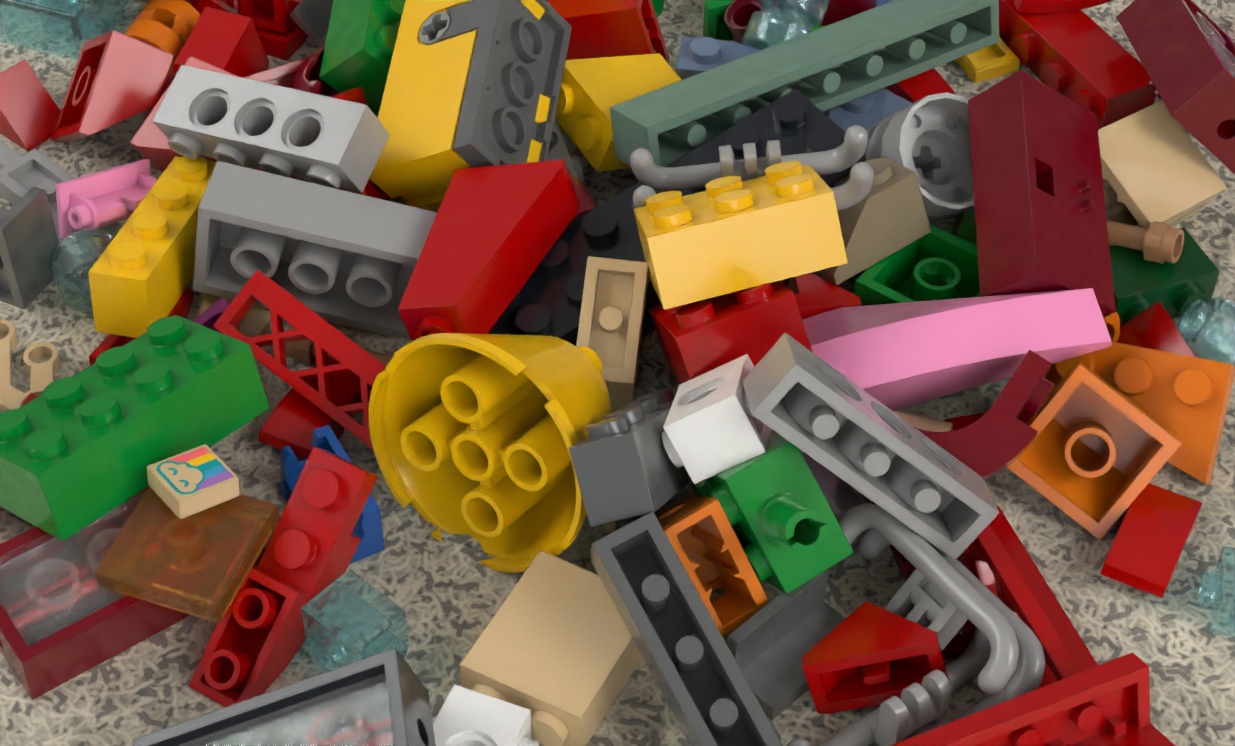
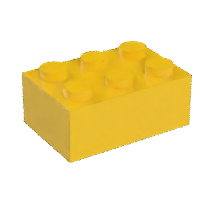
[633,161,848,310]

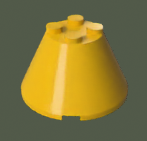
[368,333,611,573]

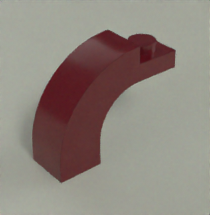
[915,350,1055,481]

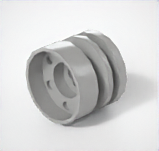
[865,92,975,224]

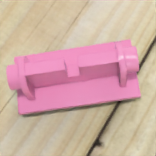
[55,158,158,239]

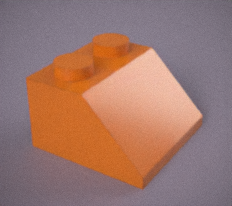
[1007,360,1182,541]

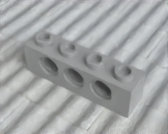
[152,65,390,193]
[742,333,1000,560]

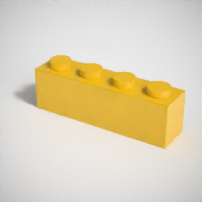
[88,156,216,338]

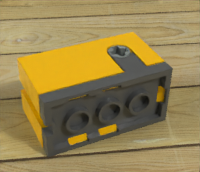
[369,0,572,212]

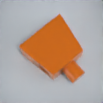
[656,495,769,637]

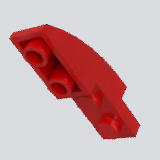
[188,447,378,707]

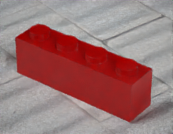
[999,0,1156,130]

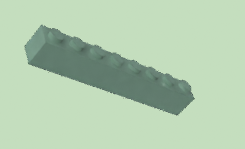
[610,0,999,167]

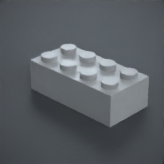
[193,161,437,339]

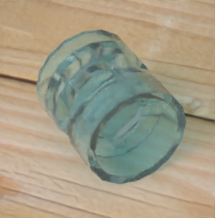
[742,0,831,50]

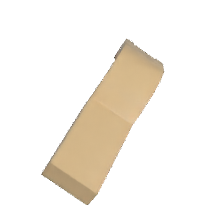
[576,256,649,534]

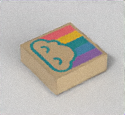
[146,444,240,519]

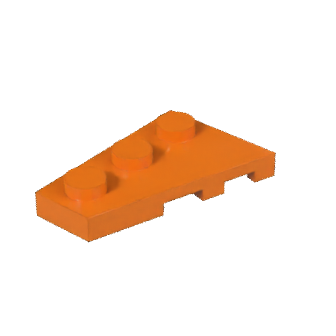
[1045,342,1235,485]

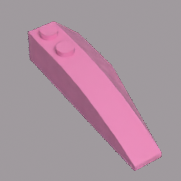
[802,288,1112,411]

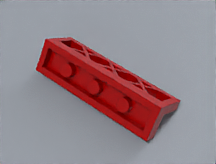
[213,269,386,450]
[957,506,1098,688]

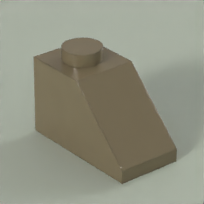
[815,157,931,285]

